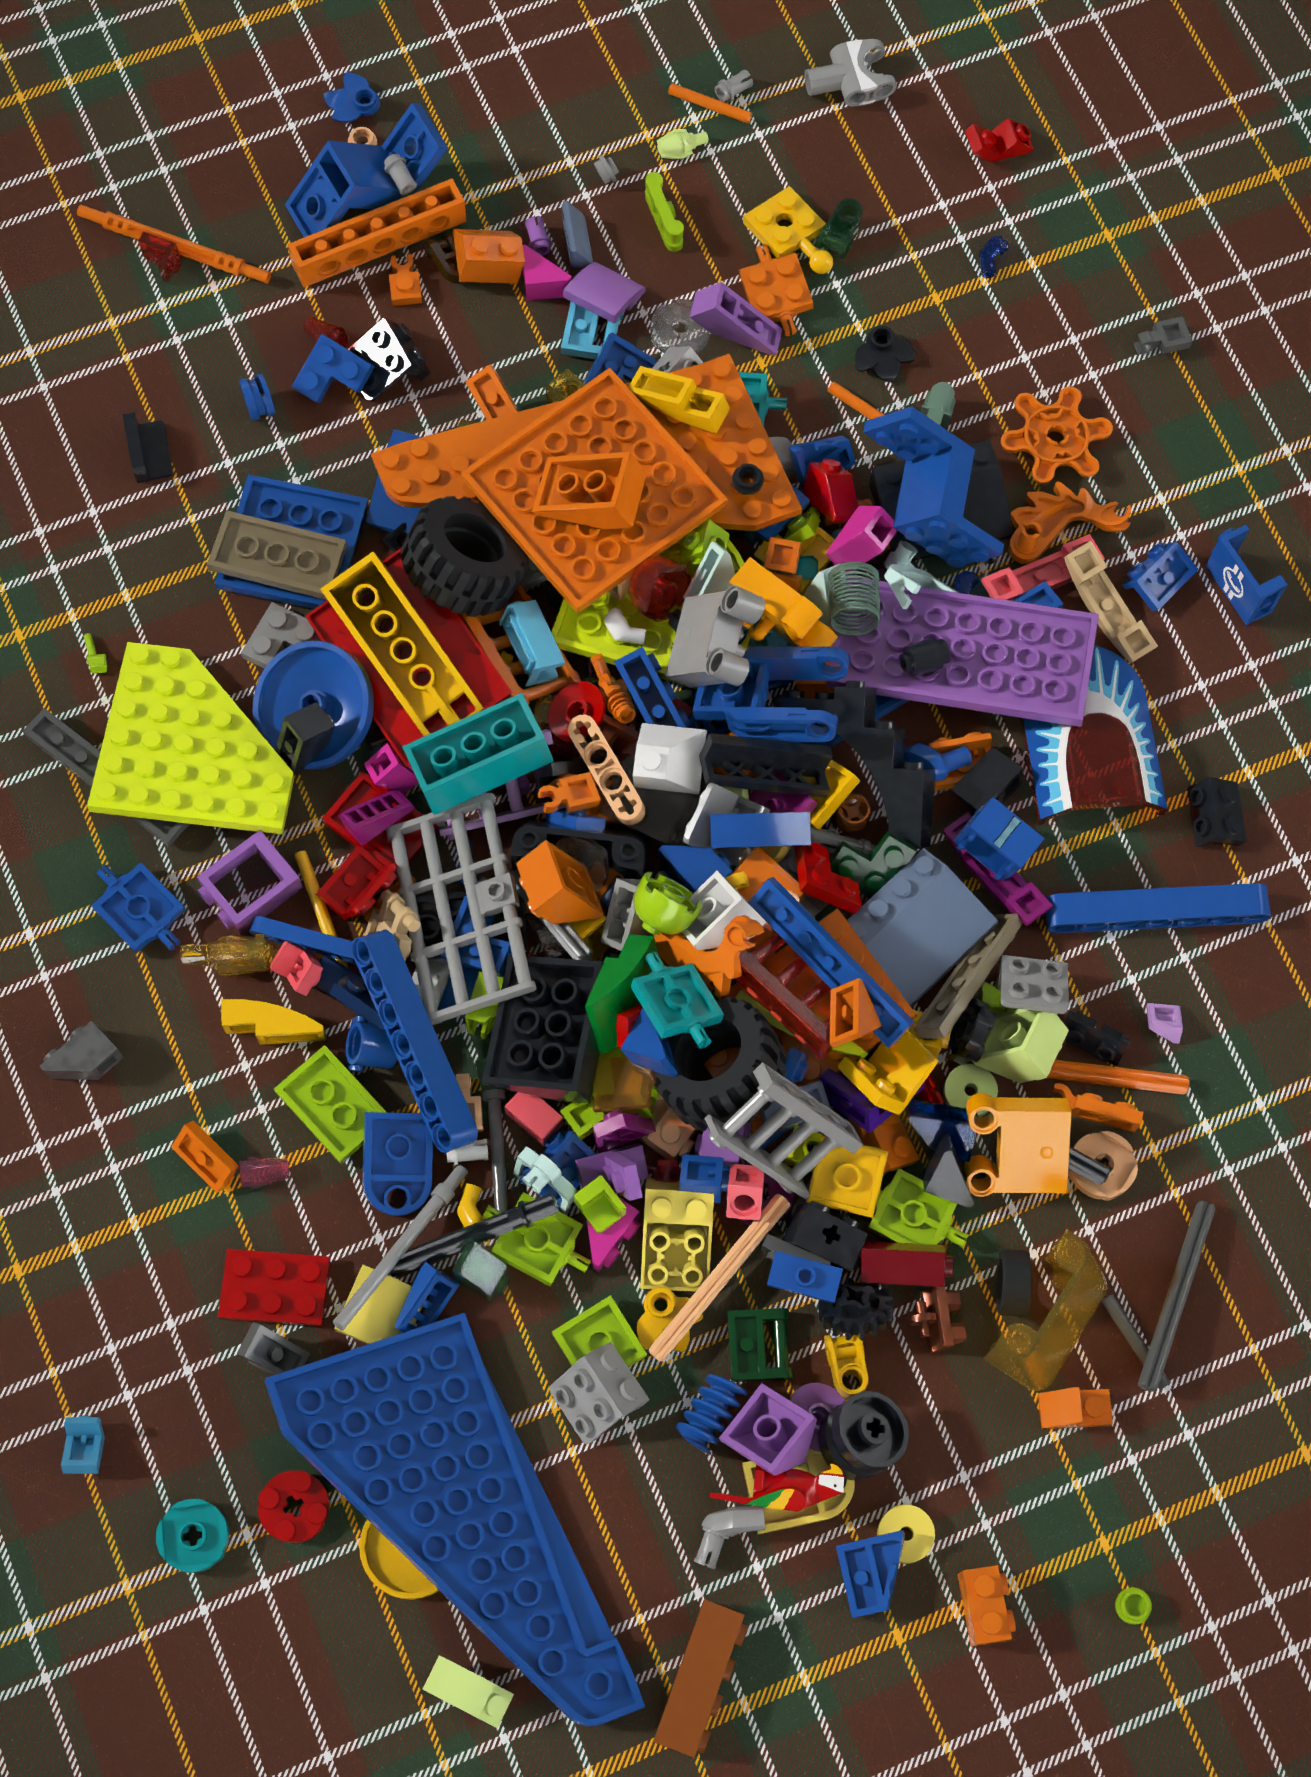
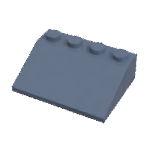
[847,848,998,1007]

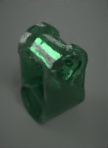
[816,198,863,260]

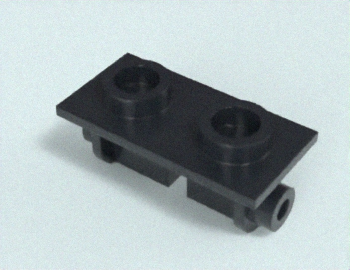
[1064,1010,1130,1066]

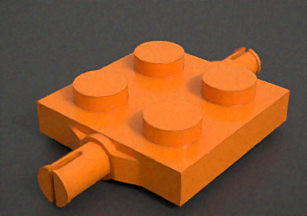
[739,244,814,336]

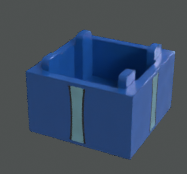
[953,797,1045,881]

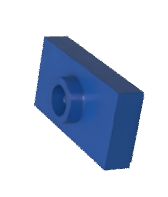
[545,809,606,832]
[767,1251,843,1304]

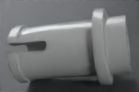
[715,70,753,102]
[384,154,417,195]

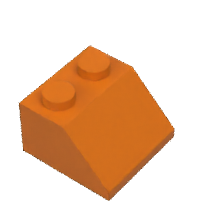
[452,229,525,284]
[516,840,604,924]

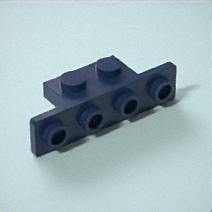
[316,955,384,1030]

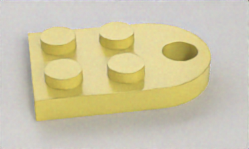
[742,1449,855,1535]

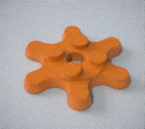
[1001,386,1113,485]

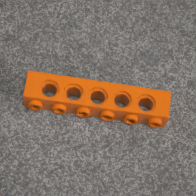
[287,178,467,288]

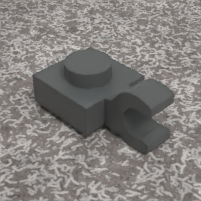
[1134,316,1193,355]

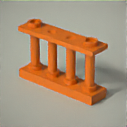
[459,584,581,705]

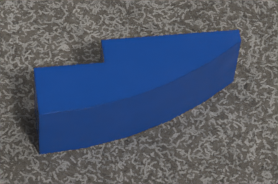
[710,812,811,848]

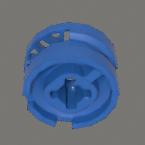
[239,373,276,422]

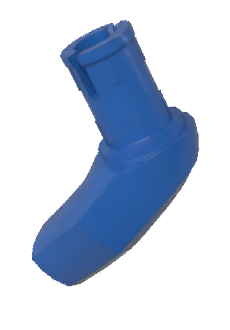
[903,743,972,781]

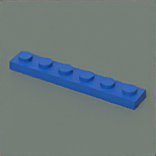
[748,877,914,1048]

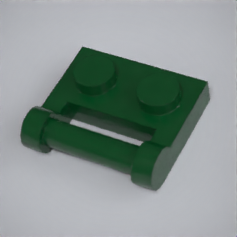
[727,1308,794,1382]

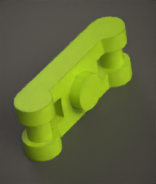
[645,172,684,252]

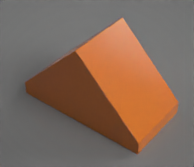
[830,978,882,1048]

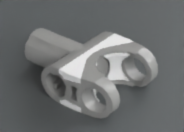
[805,39,897,107]

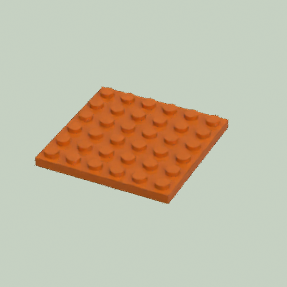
[460,368,728,614]

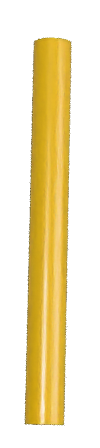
[294,850,349,968]

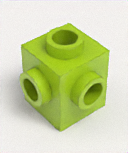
[679,519,729,572]

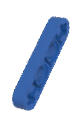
[249,916,357,965]

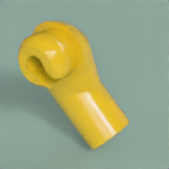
[457,1183,485,1227]

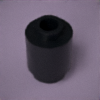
[899,638,950,677]

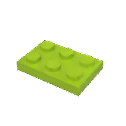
[274,1045,387,1164]

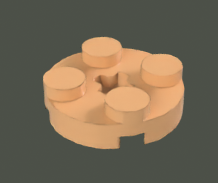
[1068,1131,1138,1201]

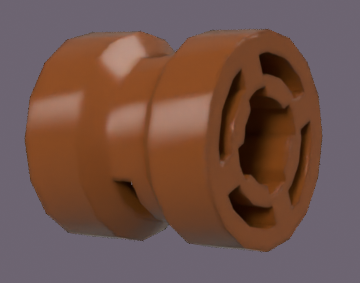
[835,794,870,835]

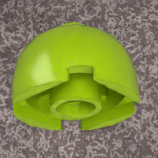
[634,872,703,936]

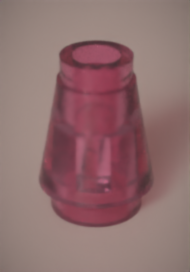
[239,1156,289,1190]

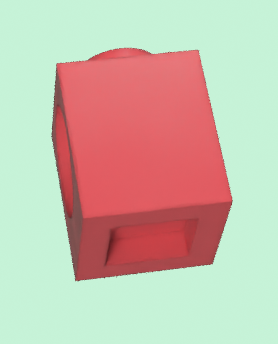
[726,1164,764,1220]

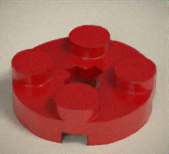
[258,1470,330,1544]

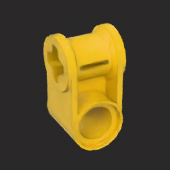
[824,1335,868,1400]

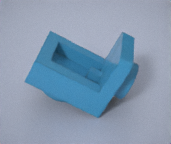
[61,1415,105,1474]

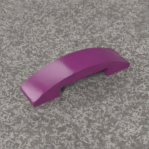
[943,812,1053,926]

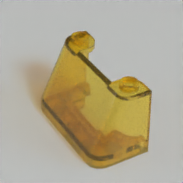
[983,1229,1108,1391]

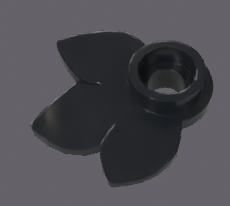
[855,326,915,382]

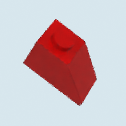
[802,459,858,522]

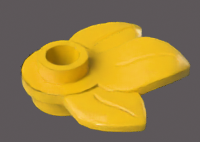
[637,1287,703,1352]

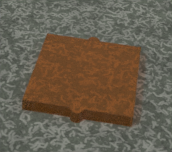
[593,1056,656,1113]

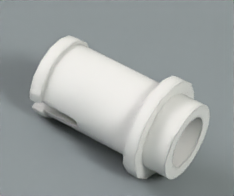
[446,1139,488,1165]

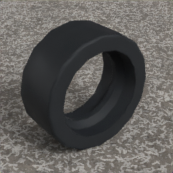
[996,1249,1032,1317]

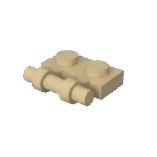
[364,890,421,961]

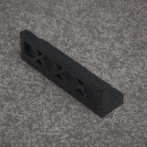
[699,733,833,797]

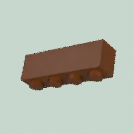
[653,1599,748,1758]

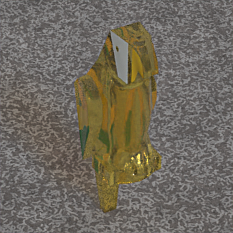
[181,934,279,976]

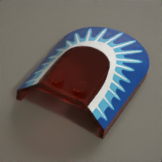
[1021,645,1168,825]

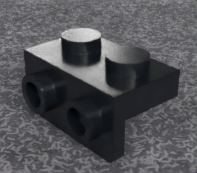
[1187,777,1247,847]

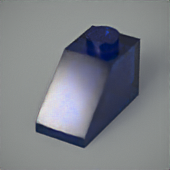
[909,1099,978,1162]

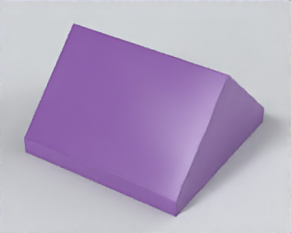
[719,1383,817,1476]

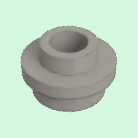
[593,155,619,184]

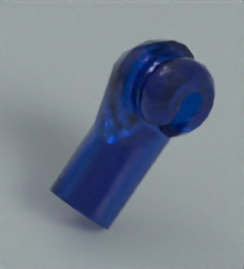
[979,236,1009,278]
[953,570,979,594]

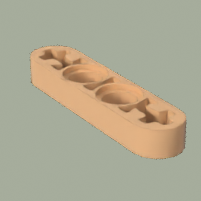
[568,715,646,825]

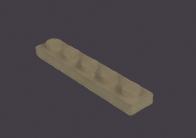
[914,913,1023,1038]

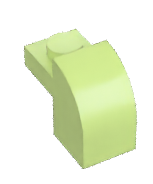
[423,1655,514,1728]

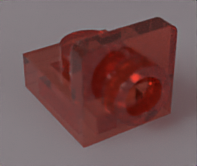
[138,231,182,282]

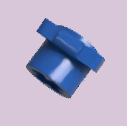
[346,1016,397,1073]

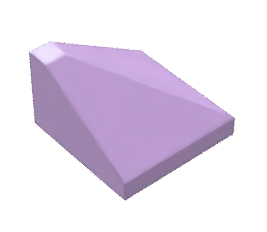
[1146,1003,1183,1044]

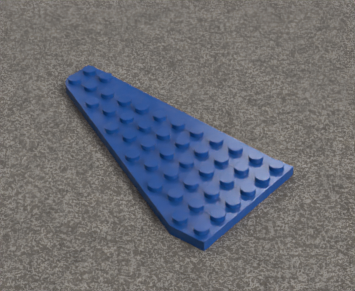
[264,1313,645,1727]

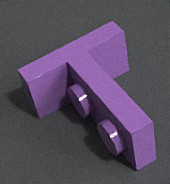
[575,1143,649,1201]

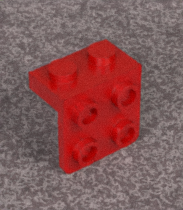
[315,844,398,920]

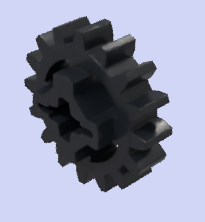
[818,1278,894,1340]

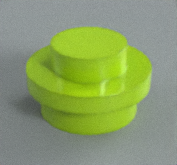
[1115,1587,1152,1625]

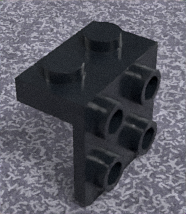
[348,318,431,401]

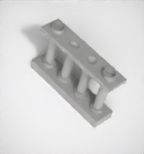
[705,1062,863,1199]

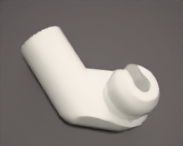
[604,608,646,645]

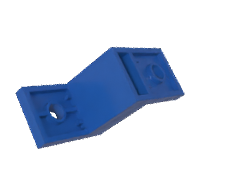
[285,103,448,237]
[863,406,1004,568]

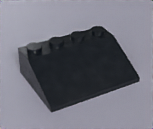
[869,440,1014,562]
[482,955,603,1104]

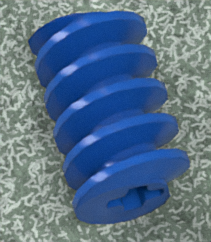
[676,1374,748,1455]

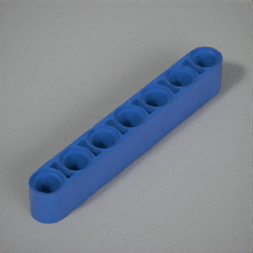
[1046,883,1271,934]
[352,930,478,1153]

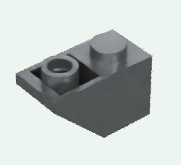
[40,1021,124,1080]

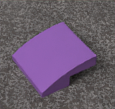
[563,262,646,324]

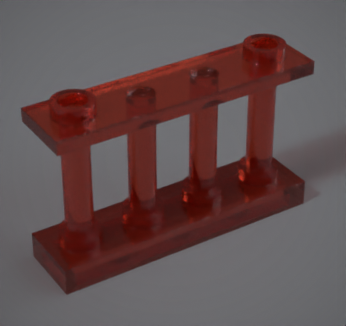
[734,933,833,1060]

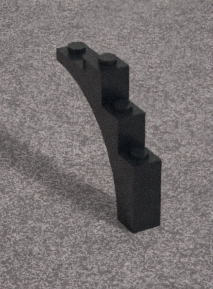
[774,680,934,849]

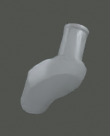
[694,1506,765,1569]

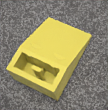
[640,1178,714,1292]

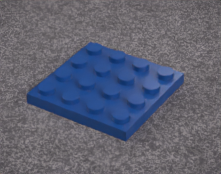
[215,474,369,609]

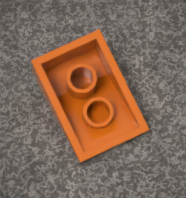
[532,452,647,529]

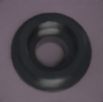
[732,464,764,495]

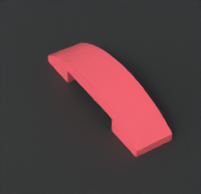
[981,534,1105,601]

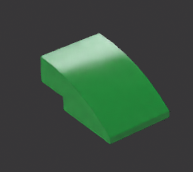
[585,934,659,1054]

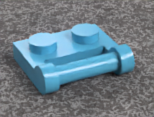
[561,302,625,359]

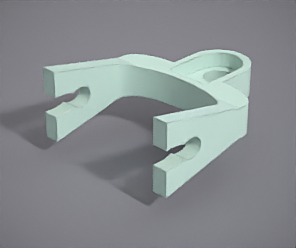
[884,541,959,609]
[513,1147,580,1215]

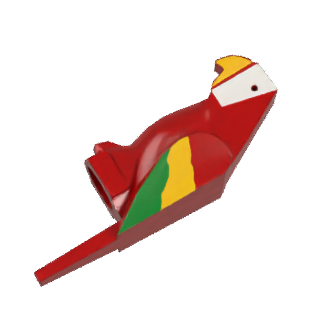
[710,1463,844,1512]

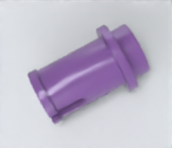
[525,216,552,256]

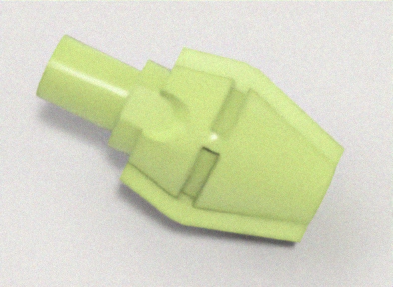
[657,129,708,160]

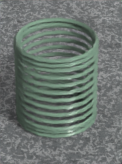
[829,561,880,636]

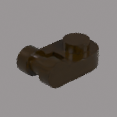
[424,233,463,283]

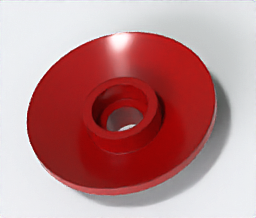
[548,681,605,743]

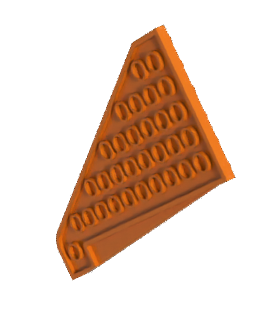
[371,354,802,531]

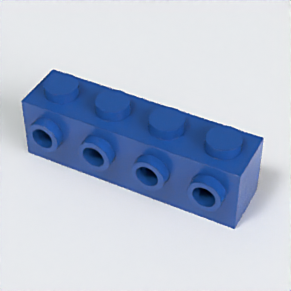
[614,647,692,728]

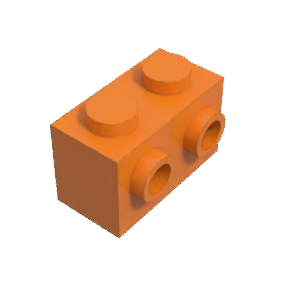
[957,1565,1016,1647]

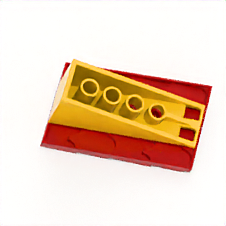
[305,548,513,768]

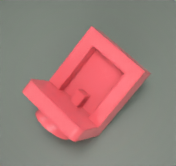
[270,941,323,996]

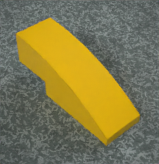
[628,366,730,434]
[221,999,326,1045]

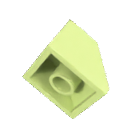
[973,1009,1069,1083]

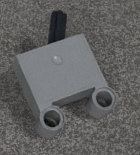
[665,585,765,688]

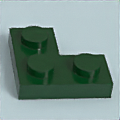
[830,831,916,898]

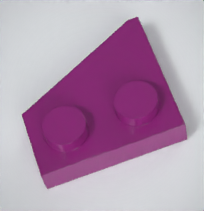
[593,1110,656,1154]

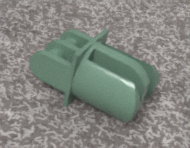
[921,382,955,430]

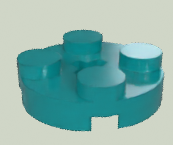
[156,1499,229,1573]

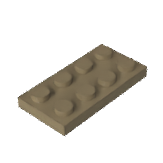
[207,510,347,600]

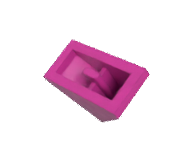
[523,244,572,301]

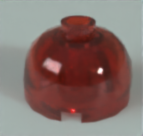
[628,556,691,622]

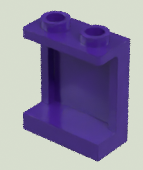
[820,1043,925,1133]

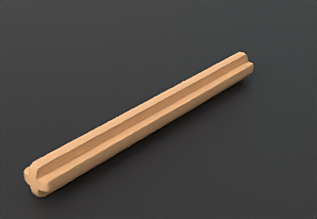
[649,1194,790,1361]

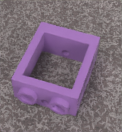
[197,830,303,935]

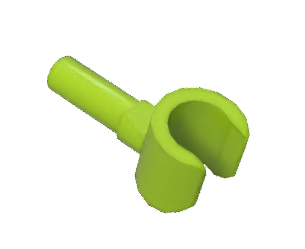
[83,633,108,673]

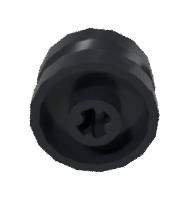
[818,1391,909,1481]

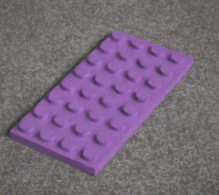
[826,578,1099,727]

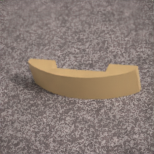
[1064,541,1158,663]

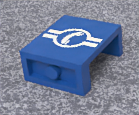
[1206,525,1288,626]

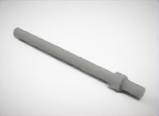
[333,1165,468,1330]

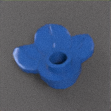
[323,72,380,123]

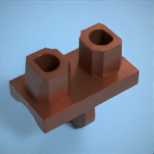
[596,714,640,770]
[908,1286,967,1353]

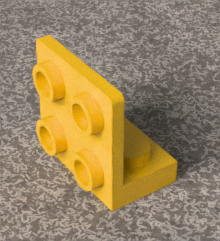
[837,1030,938,1115]

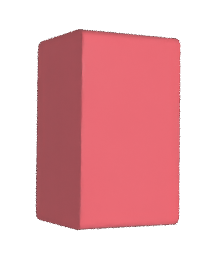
[504,1092,564,1147]

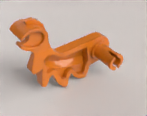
[1008,482,1131,564]
[653,915,764,997]

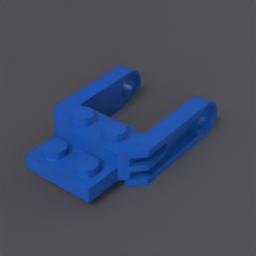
[693,647,850,742]

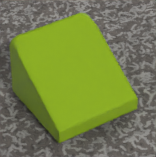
[978,981,1014,1014]

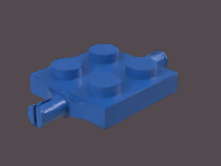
[91,863,186,954]

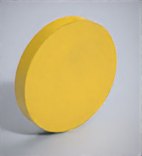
[360,1520,439,1600]

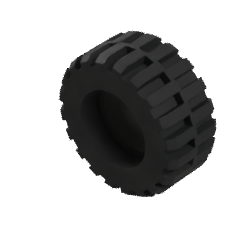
[401,496,529,617]
[651,997,787,1131]

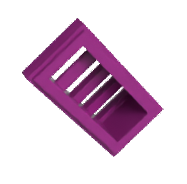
[338,788,415,846]

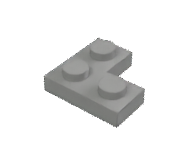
[241,602,321,669]

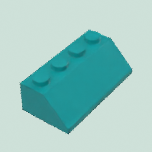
[402,693,554,815]

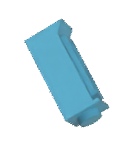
[499,600,565,687]

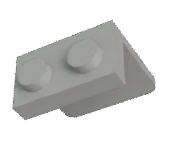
[683,783,771,867]
[995,955,1069,1014]
[550,1342,650,1444]

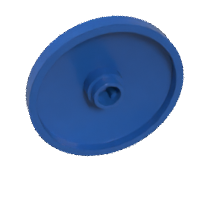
[253,641,374,770]

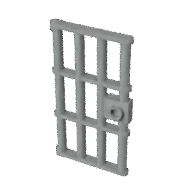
[386,793,537,1025]

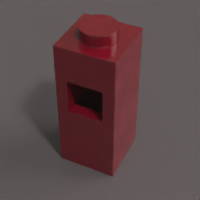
[861,1241,954,1287]

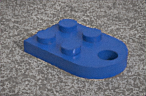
[362,1112,433,1216]

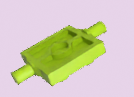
[867,1168,969,1248]
[482,1192,591,1286]

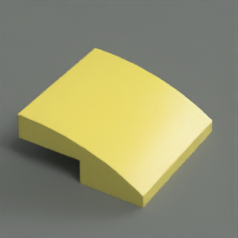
[334,1265,423,1344]

